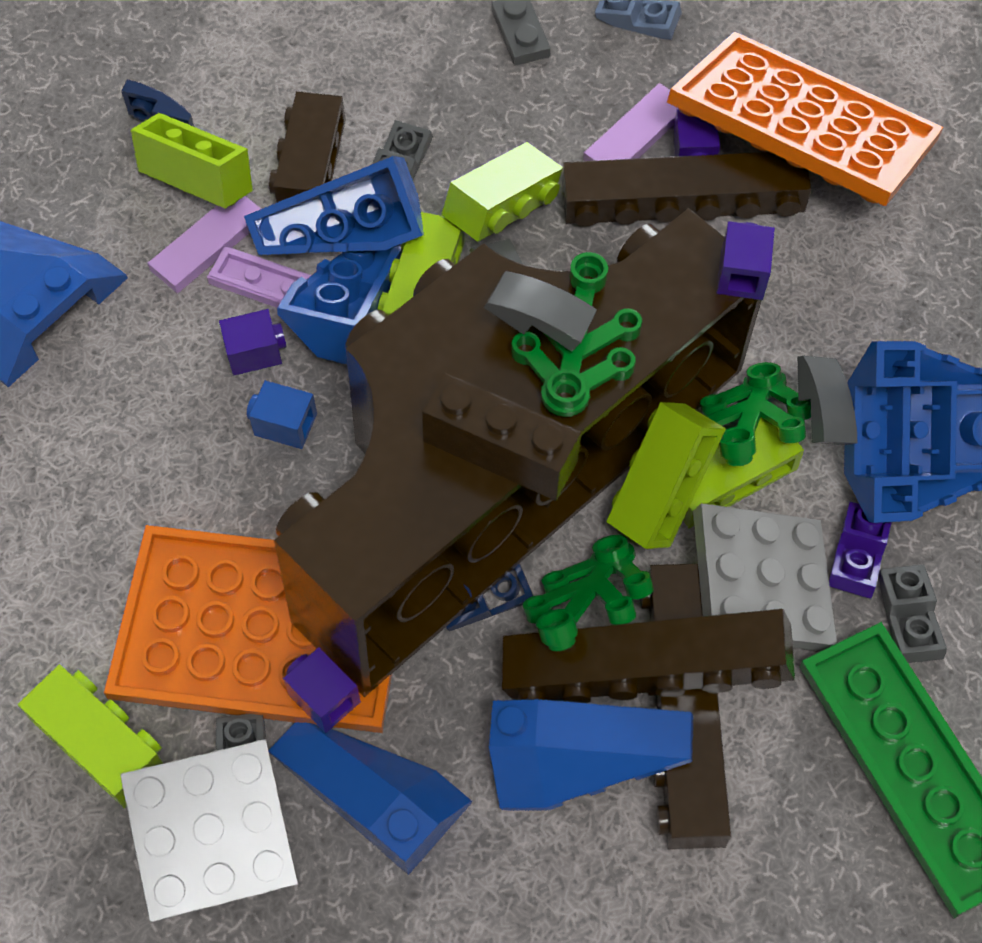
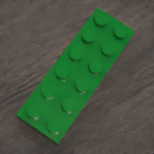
[799,622,982,919]

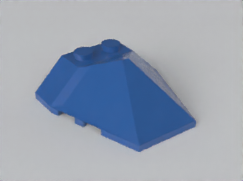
[0,221,128,387]
[844,341,982,523]

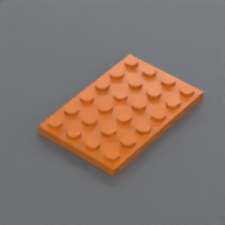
[666,32,943,207]
[104,525,392,733]

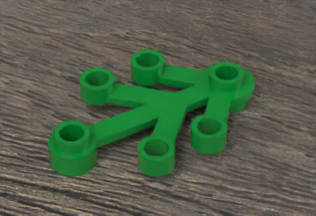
[511,252,642,417]
[700,362,811,466]
[522,535,654,651]

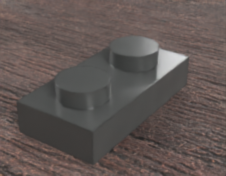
[492,0,551,66]

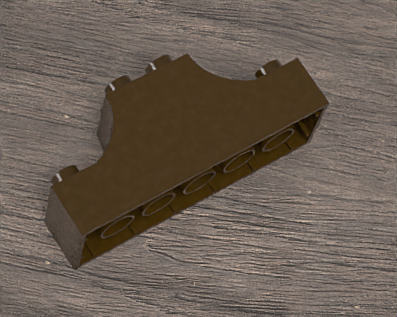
[274,208,762,698]

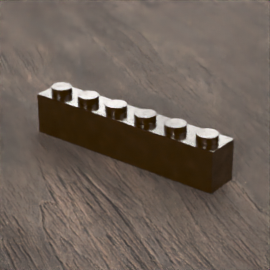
[562,152,811,227]
[640,563,731,849]
[502,609,795,703]

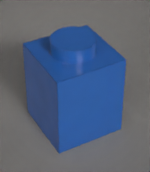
[247,380,317,449]

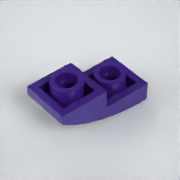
[829,501,892,599]

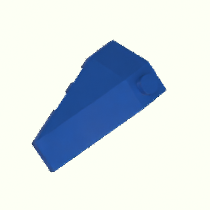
[244,156,424,255]
[277,245,403,364]
[489,699,693,811]
[268,722,472,875]

